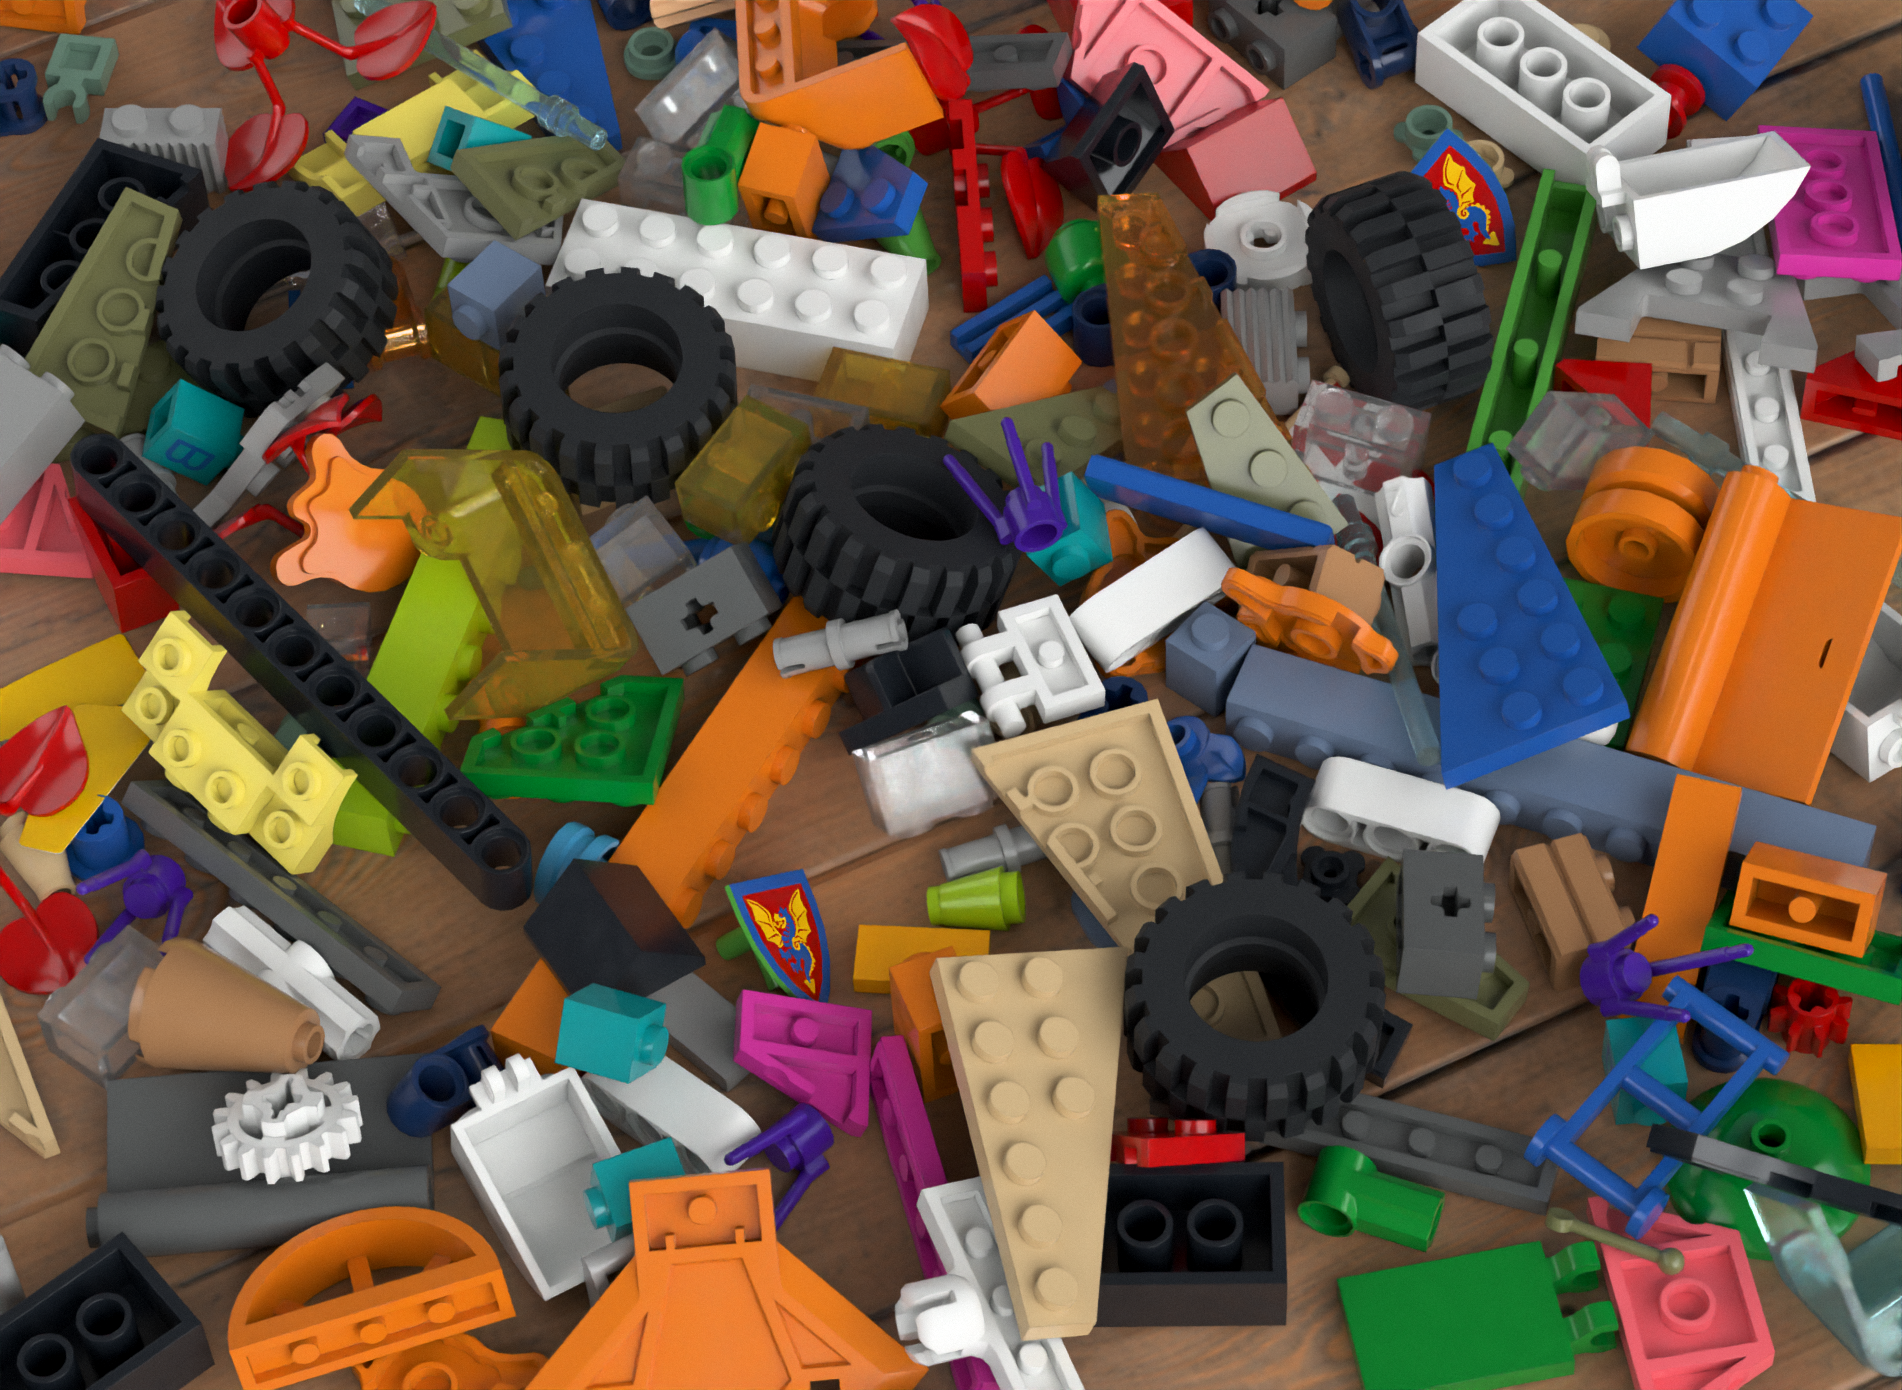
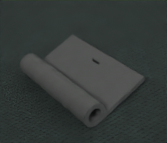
[86,1053,435,1258]

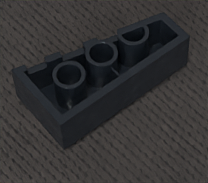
[0,138,209,359]

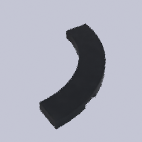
[1230,754,1413,1089]
[1646,1123,1902,1227]

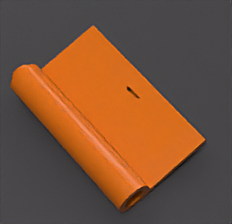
[1623,465,1902,806]

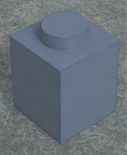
[447,240,546,351]
[1165,601,1256,718]

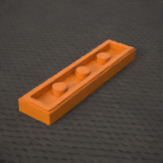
[1618,774,1742,1044]

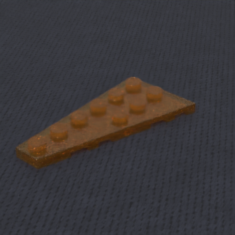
[1097,192,1314,489]

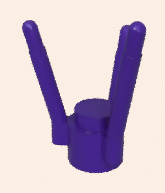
[943,417,1068,552]
[76,850,194,966]
[1580,914,1754,1023]
[724,1103,834,1232]

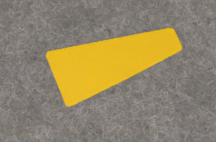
[0,634,146,747]
[19,704,151,854]

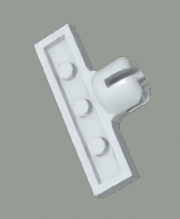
[895,1176,1085,1390]

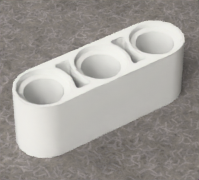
[1069,527,1236,673]
[1302,756,1501,864]
[580,1056,762,1175]

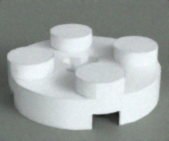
[1204,190,1313,292]

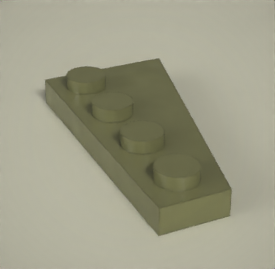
[25,187,182,440]

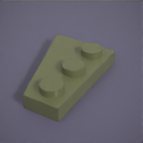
[1347,856,1530,1042]

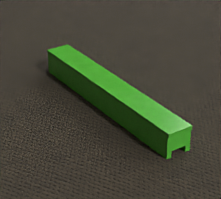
[1466,168,1598,502]

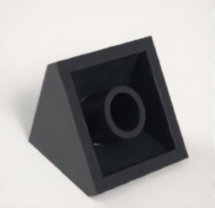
[1040,62,1175,222]
[523,858,706,997]

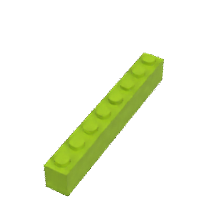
[332,416,552,857]

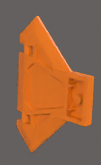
[524,1167,930,1390]

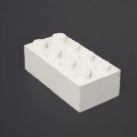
[1415,0,1672,186]

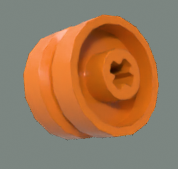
[1565,446,1720,604]

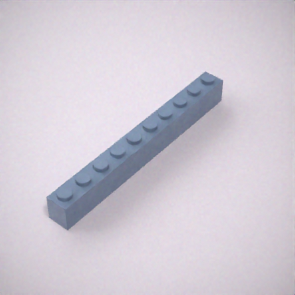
[1226,643,1876,891]

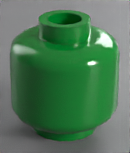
[1044,218,1132,304]

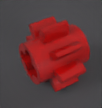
[1767,978,1853,1058]

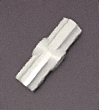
[1374,476,1438,667]
[203,905,381,1061]

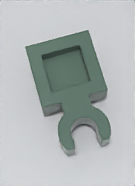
[43,33,119,124]

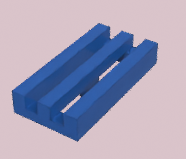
[950,274,1073,365]

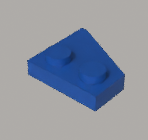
[811,145,928,243]

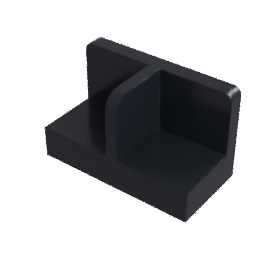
[838,627,980,756]

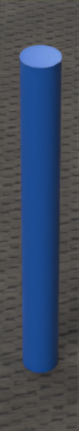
[1860,73,1902,253]

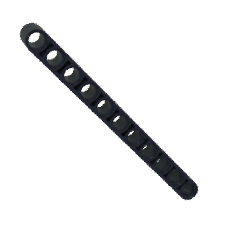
[70,433,534,911]

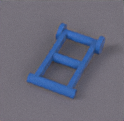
[1524,975,1790,1240]

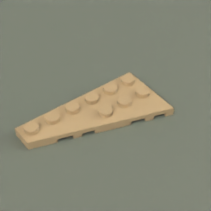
[971,698,1282,1041]
[929,946,1128,1341]

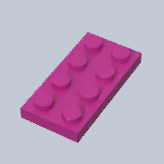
[1757,125,1902,283]

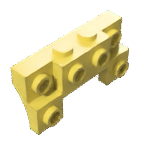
[287,49,540,217]
[121,610,358,875]

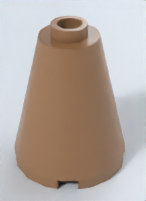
[128,936,325,1074]

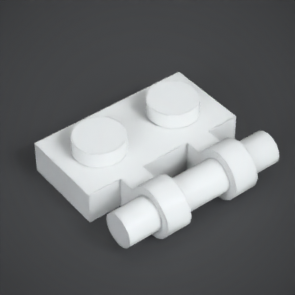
[955,594,1106,738]

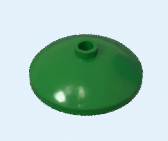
[1663,1077,1871,1261]

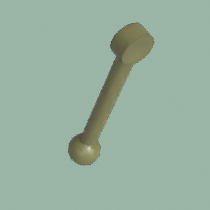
[1545,1207,1685,1275]

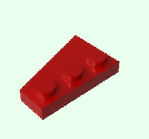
[948,99,998,313]

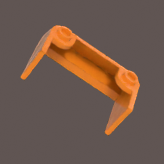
[735,0,943,150]

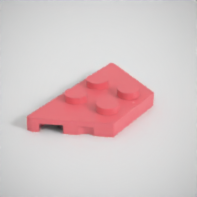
[1065,0,1270,149]
[0,463,94,579]
[1586,1196,1775,1390]

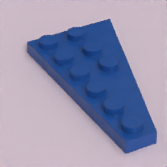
[477,0,622,151]
[1434,442,1631,790]

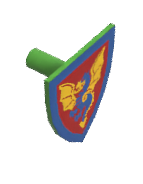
[1411,127,1517,266]
[716,869,830,1003]

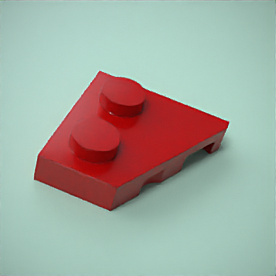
[1110,1117,1245,1167]

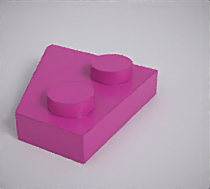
[733,989,872,1137]

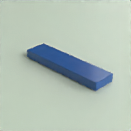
[1084,454,1335,550]

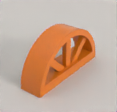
[228,1206,516,1390]

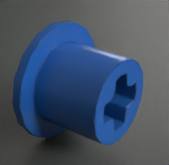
[66,795,145,881]

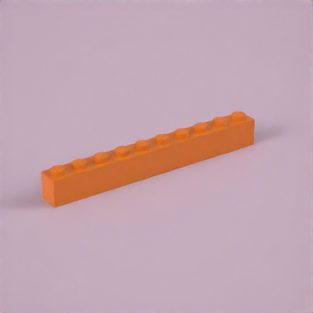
[490,596,865,1077]

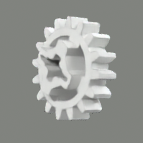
[211,1069,363,1184]

